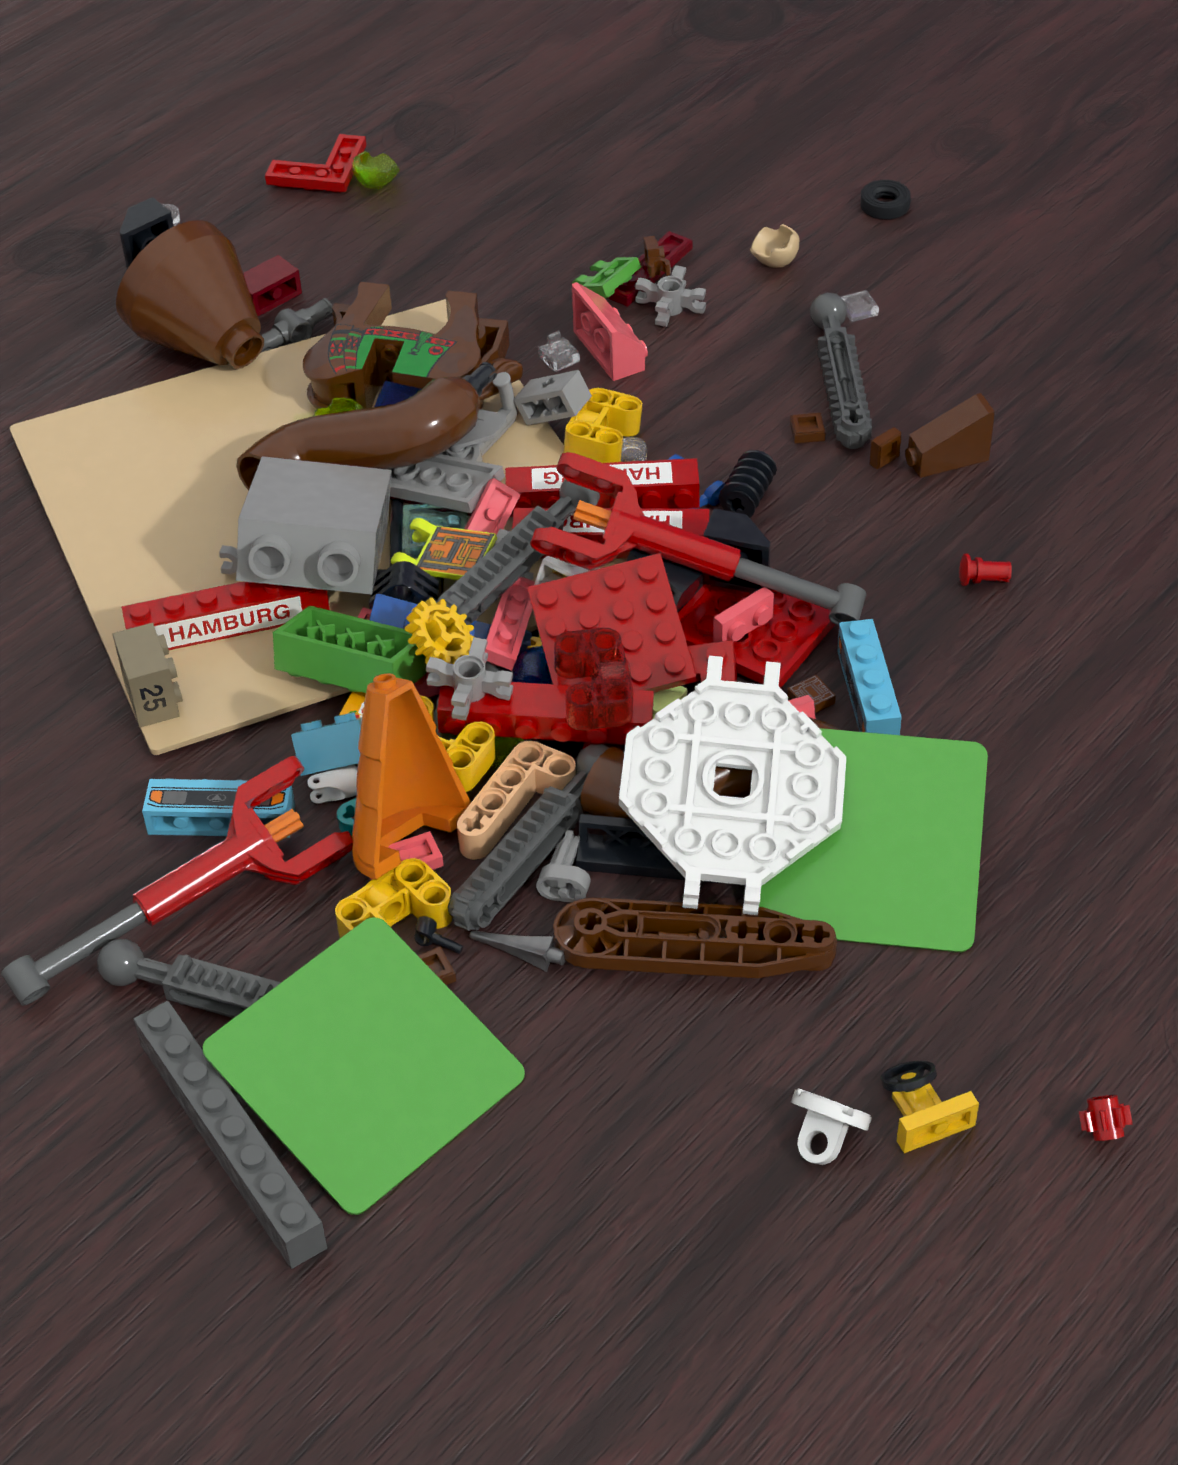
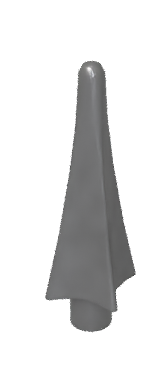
[469,931,565,972]

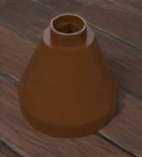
[116,220,264,369]

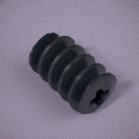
[719,450,777,518]

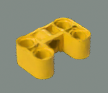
[563,388,643,463]
[420,695,495,792]
[335,858,453,938]

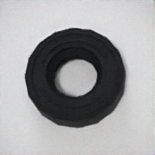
[860,180,911,220]

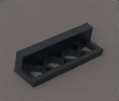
[576,814,722,884]

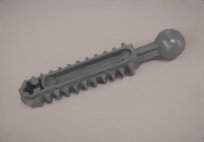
[810,292,872,449]
[437,479,600,625]
[448,744,609,931]
[97,939,281,1018]

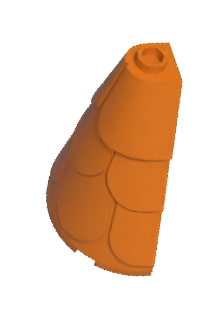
[352,673,471,880]

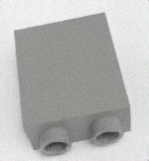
[236,456,392,595]

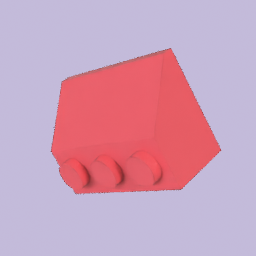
[572,282,648,381]

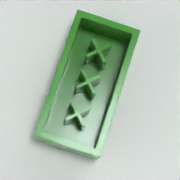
[273,605,427,693]

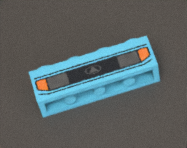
[837,619,902,735]
[142,779,295,837]

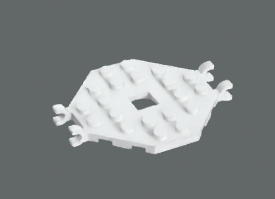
[619,655,846,915]

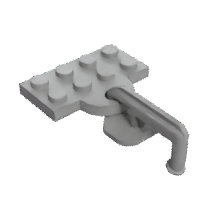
[390,372,518,513]

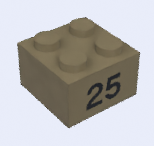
[112,623,183,728]

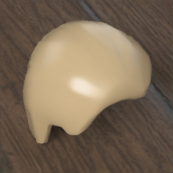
[750,224,799,268]

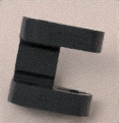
[369,561,444,610]

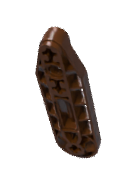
[553,898,837,979]

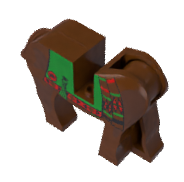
[303,282,523,414]

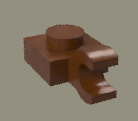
[643,236,671,277]

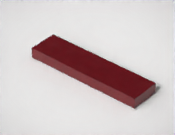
[607,231,693,307]

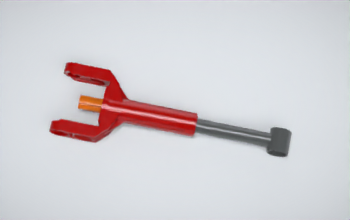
[530,452,867,626]
[1,756,353,1006]

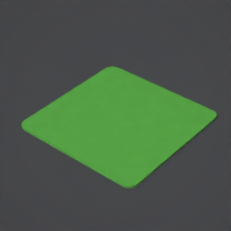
[759,728,988,952]
[203,917,525,1215]

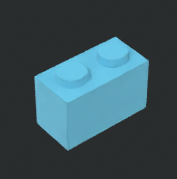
[291,712,362,776]

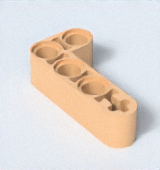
[457,741,576,860]

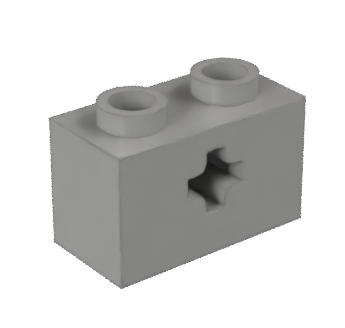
[513,370,592,425]

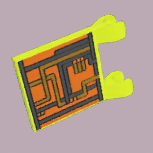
[391,518,497,580]

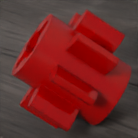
[1079,1095,1133,1141]

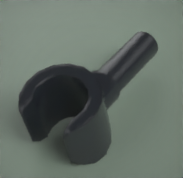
[414,916,463,954]

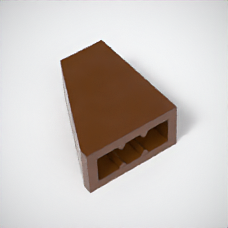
[905,393,995,478]

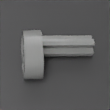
[536,830,591,903]

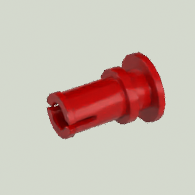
[959,553,1012,586]

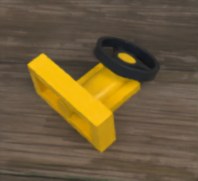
[881,1061,979,1153]

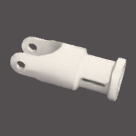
[308,764,358,804]

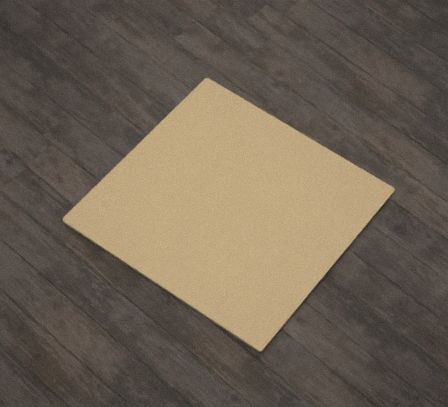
[10,299,627,755]

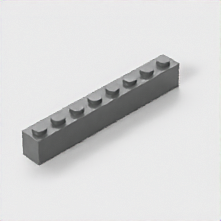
[133,1001,327,1269]

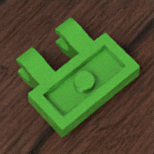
[572,257,641,298]

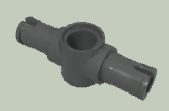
[261,298,333,352]

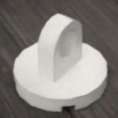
[791,1088,872,1165]

